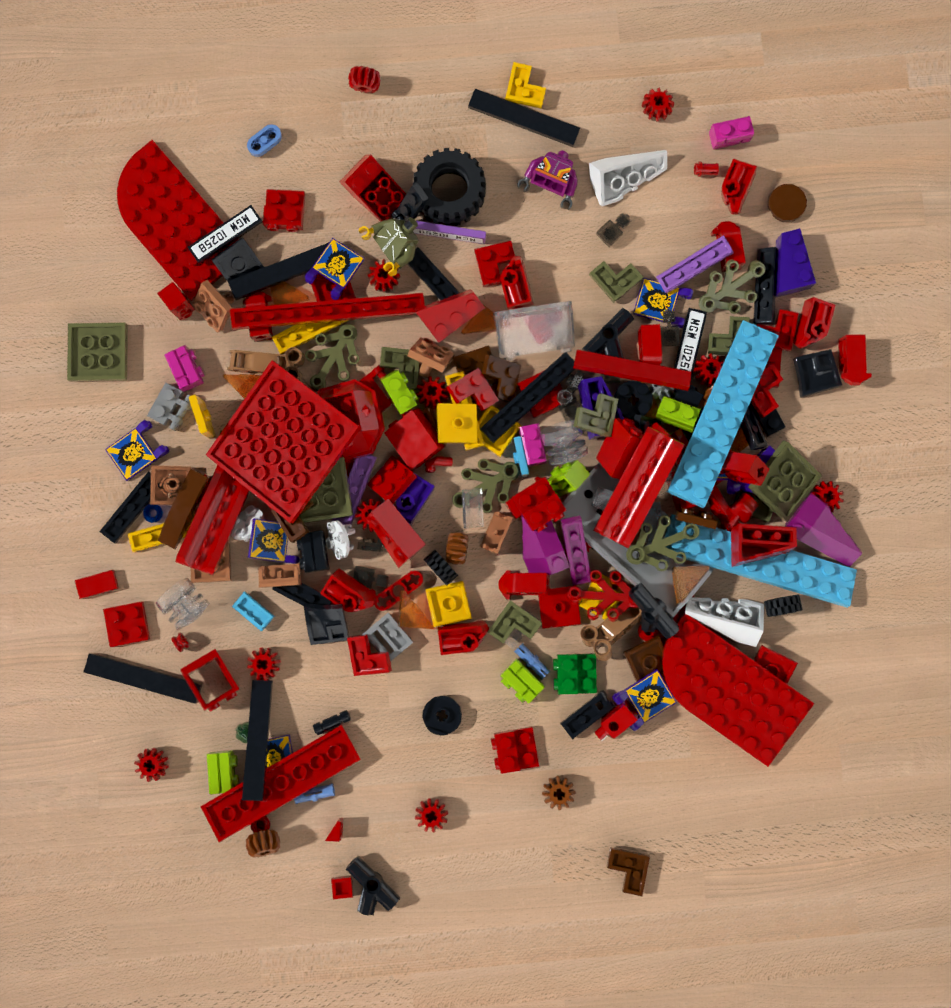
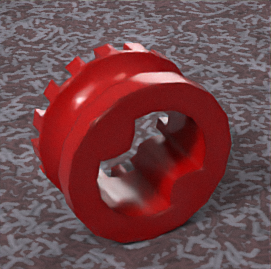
[171,632,189,652]

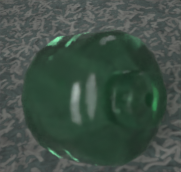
[235,722,249,744]

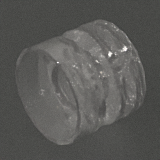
[540,420,589,465]
[155,578,210,630]

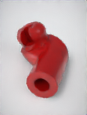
[424,456,453,473]

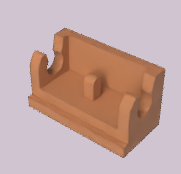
[480,512,513,555]
[258,563,301,588]

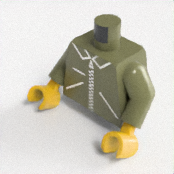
[358,217,418,276]

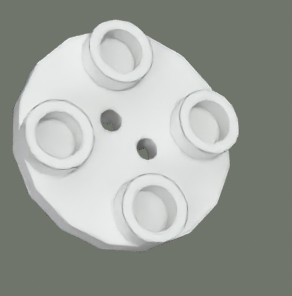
[231,505,265,542]
[326,521,356,560]

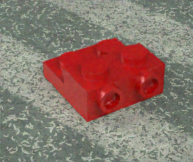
[263,189,305,232]
[511,477,567,532]
[491,726,539,774]

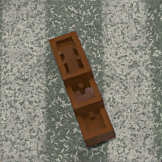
[158,469,209,550]

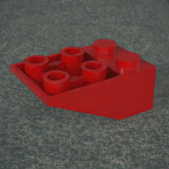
[339,154,406,222]

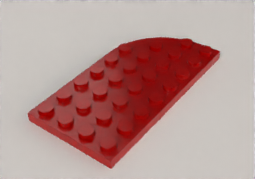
[117,140,238,302]
[662,612,815,767]

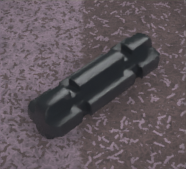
[313,710,351,735]

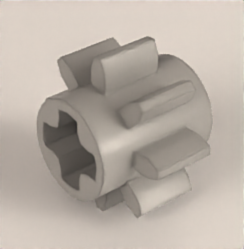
[649,384,675,401]

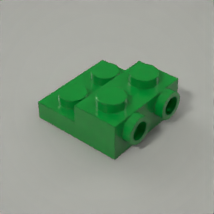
[553,654,597,695]

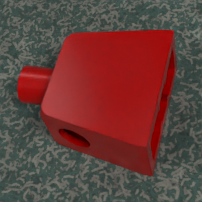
[595,699,638,741]

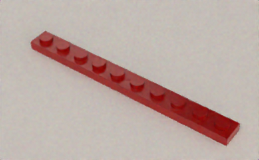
[230,293,425,330]

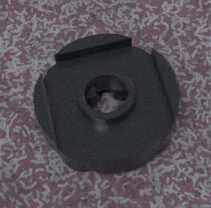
[614,381,653,420]
[422,695,462,736]

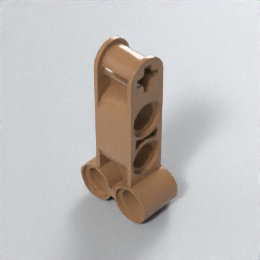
[227,347,305,382]
[580,607,642,661]

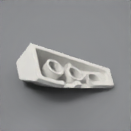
[589,150,667,206]
[685,598,764,647]

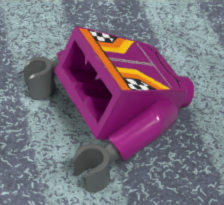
[518,150,578,210]

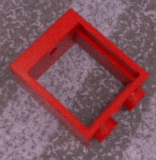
[180,649,239,712]

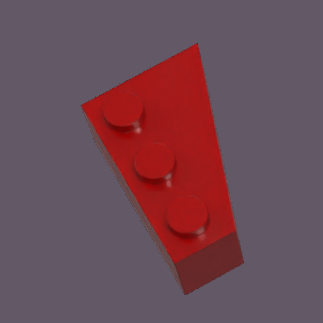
[414,289,485,343]
[366,499,426,568]
[731,523,797,567]

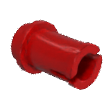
[694,161,719,177]

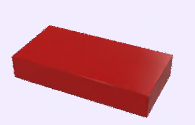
[75,570,119,599]

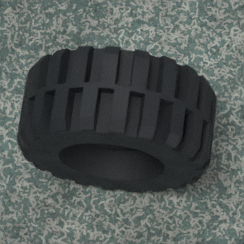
[413,148,486,226]

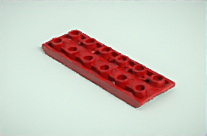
[593,426,684,548]
[175,465,250,575]

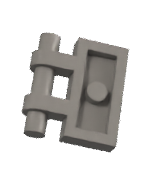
[147,383,191,431]

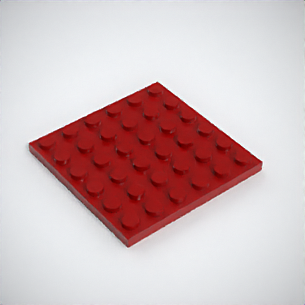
[206,360,362,524]

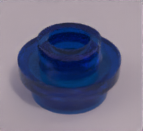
[143,504,163,523]

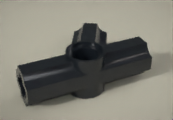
[582,308,634,359]
[628,583,679,639]
[346,856,400,916]

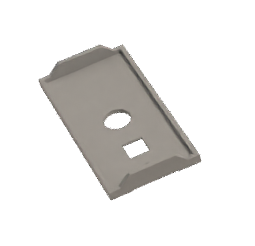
[561,463,714,618]

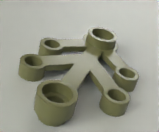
[699,259,765,314]
[305,324,360,391]
[452,459,520,513]
[626,515,700,572]

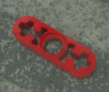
[374,571,424,611]

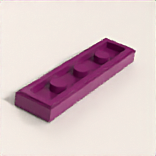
[561,515,592,586]

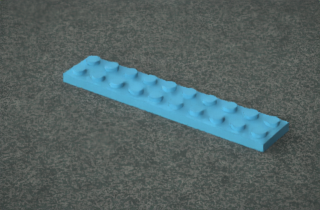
[667,320,779,508]
[665,514,857,608]

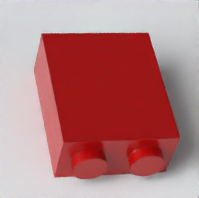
[384,408,446,470]
[596,418,643,479]

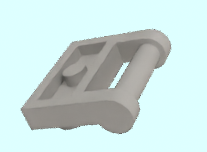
[362,612,413,662]

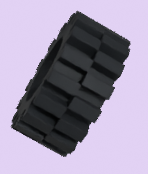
[424,550,458,586]
[764,594,803,617]

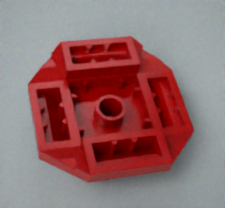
[317,379,385,461]

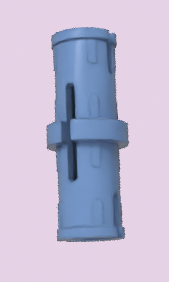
[514,643,550,680]
[294,784,335,804]

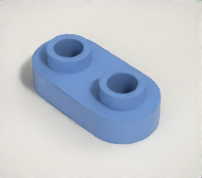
[247,124,282,157]

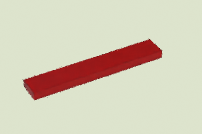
[573,350,691,391]

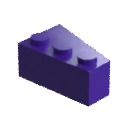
[775,228,816,298]
[577,376,624,440]

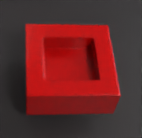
[331,875,354,900]

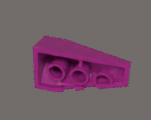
[785,493,862,567]
[522,516,570,575]

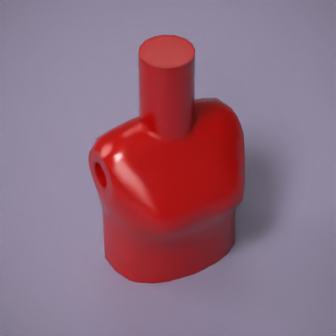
[726,493,759,528]

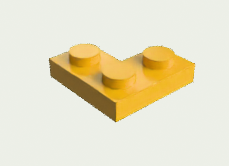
[505,62,546,109]

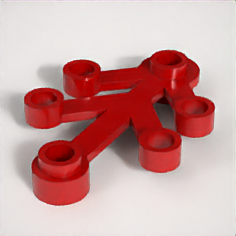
[567,570,638,622]

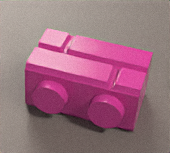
[709,116,754,150]
[164,345,205,392]
[519,423,547,467]

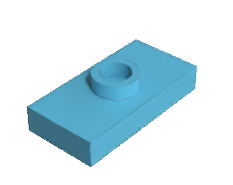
[513,436,529,478]
[232,591,275,631]

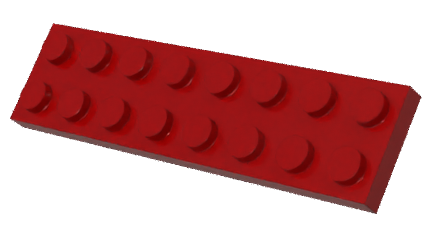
[200,725,361,843]

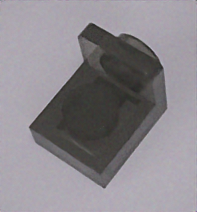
[357,537,385,552]

